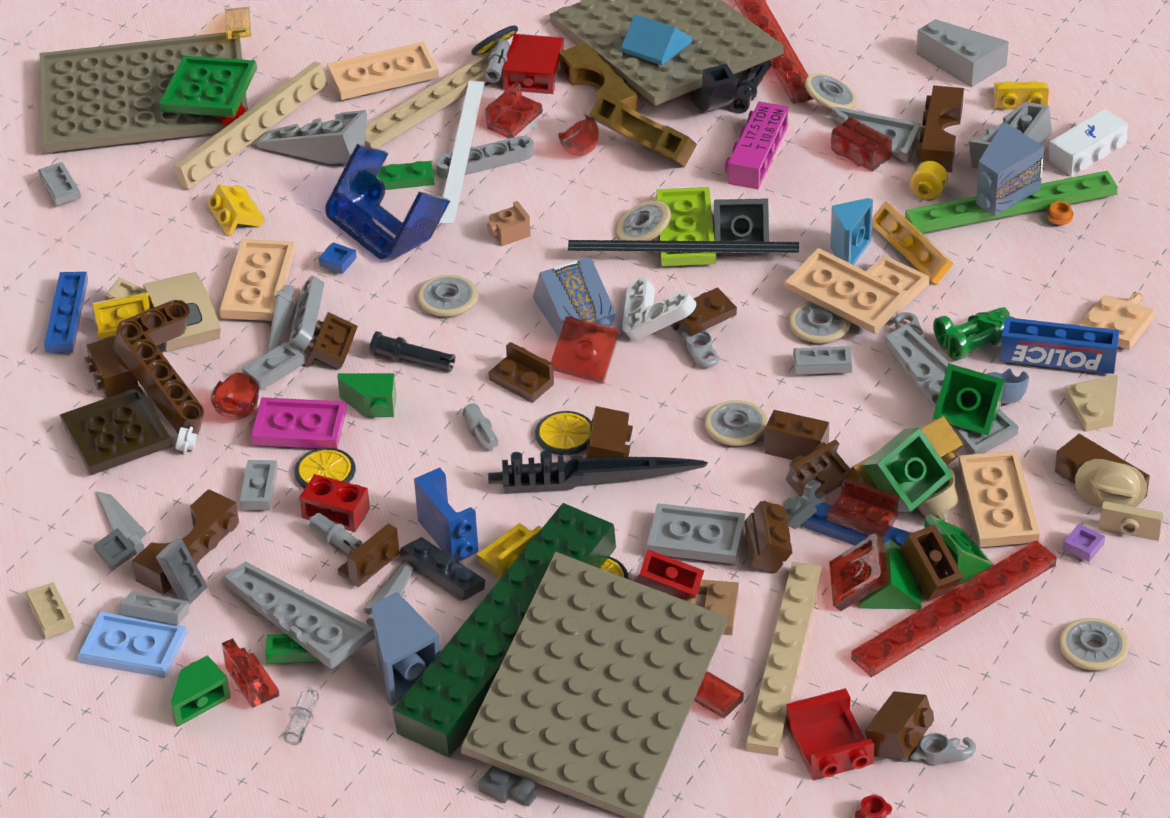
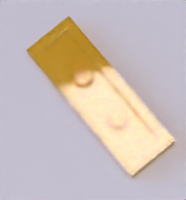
[225,7,251,39]

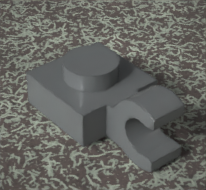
[783,479,828,529]
[477,766,536,806]

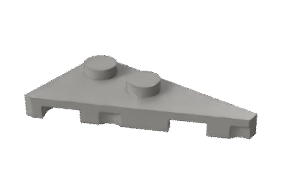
[831,107,921,161]

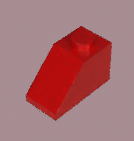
[633,549,704,599]

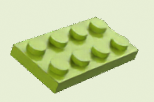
[656,187,716,266]

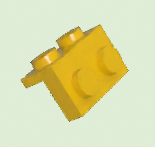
[208,184,265,235]
[93,292,152,339]
[477,523,542,578]

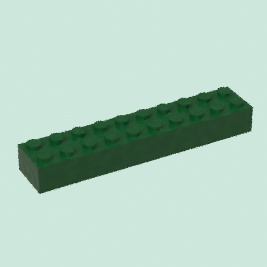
[393,503,616,758]

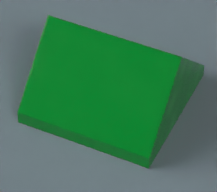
[932,363,1005,435]
[924,515,996,586]
[858,540,921,609]

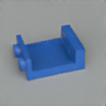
[414,467,479,561]

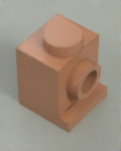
[487,201,531,246]

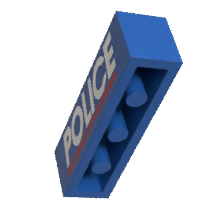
[1000,317,1119,374]

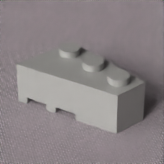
[916,19,1009,87]
[969,102,1052,168]

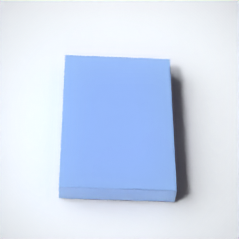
[77,611,187,678]

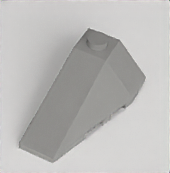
[256,110,367,165]

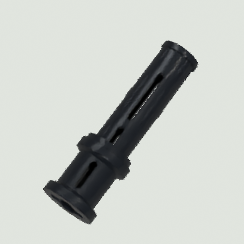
[728,60,772,113]
[369,331,456,372]

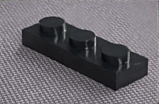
[399,537,486,600]

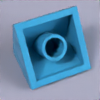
[621,14,692,65]
[830,198,873,265]

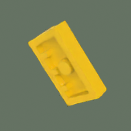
[994,81,1049,109]

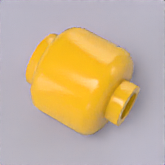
[910,161,948,200]

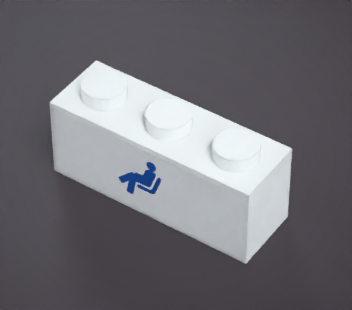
[1048,109,1128,177]

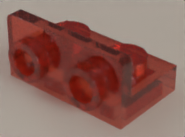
[485,82,543,138]
[828,477,899,540]
[221,638,280,708]

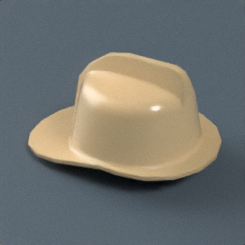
[1075,459,1147,507]
[917,468,958,521]

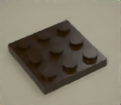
[60,386,172,475]

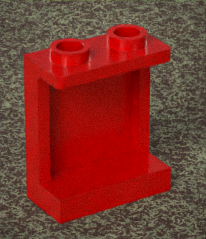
[502,34,564,94]
[786,688,874,780]

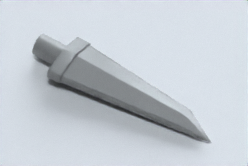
[268,285,296,352]
[96,491,147,553]
[364,561,414,628]

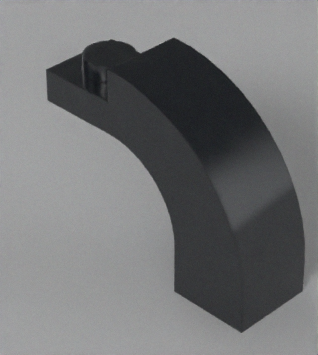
[691,63,737,112]

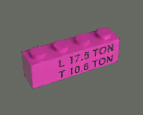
[725,101,788,190]

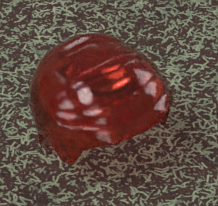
[558,114,599,156]
[210,372,259,420]

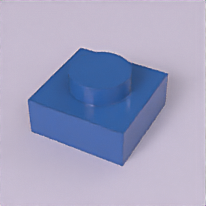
[319,242,357,274]

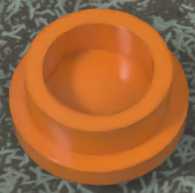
[1046,201,1074,226]

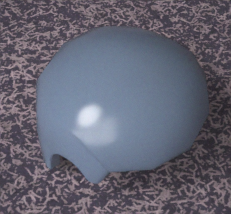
[987,369,1029,404]

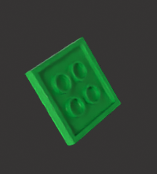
[159,55,257,117]

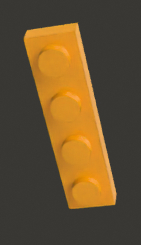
[872,201,954,284]

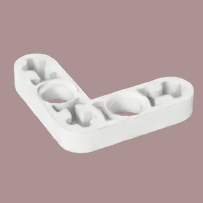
[622,276,696,341]

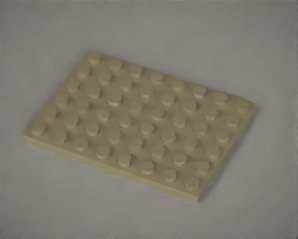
[549,0,784,106]
[39,31,248,153]
[461,552,729,818]

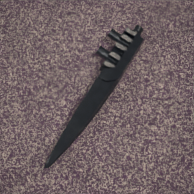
[488,450,708,493]

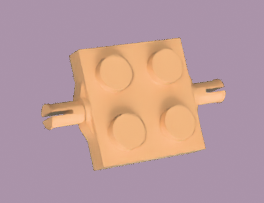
[1079,291,1155,350]

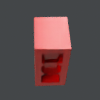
[299,474,370,532]

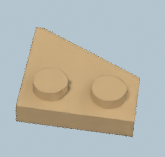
[1064,375,1118,432]

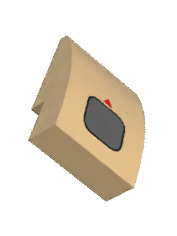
[143,272,221,351]

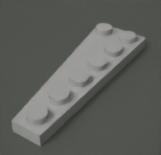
[884,324,1019,455]
[224,561,375,669]

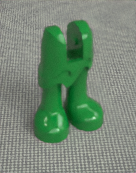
[933,307,1015,361]

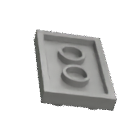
[647,503,745,564]

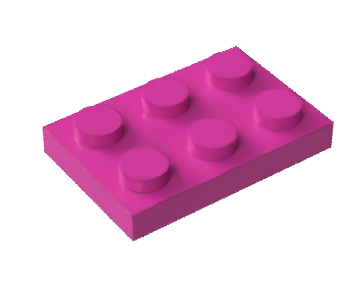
[251,397,347,449]

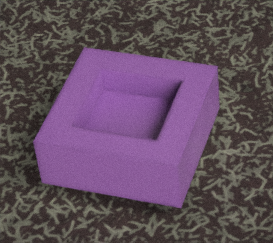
[1063,524,1105,562]

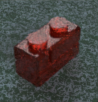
[831,117,892,172]

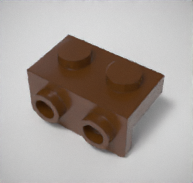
[671,287,737,336]
[786,439,851,497]
[338,523,400,588]

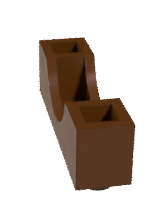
[916,85,964,173]
[132,489,239,595]

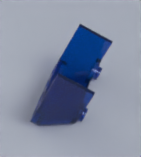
[325,143,450,261]

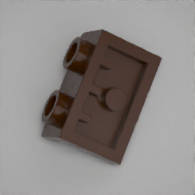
[304,312,358,369]
[488,342,554,403]

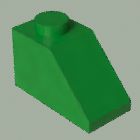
[337,373,397,417]
[170,655,231,727]

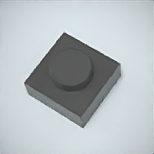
[93,528,136,571]

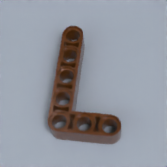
[114,300,204,435]

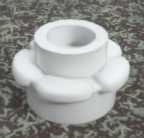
[175,427,197,454]

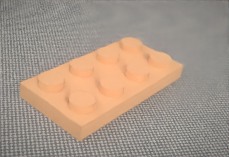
[327,41,439,100]
[220,239,296,321]
[785,248,908,334]
[959,451,1040,547]

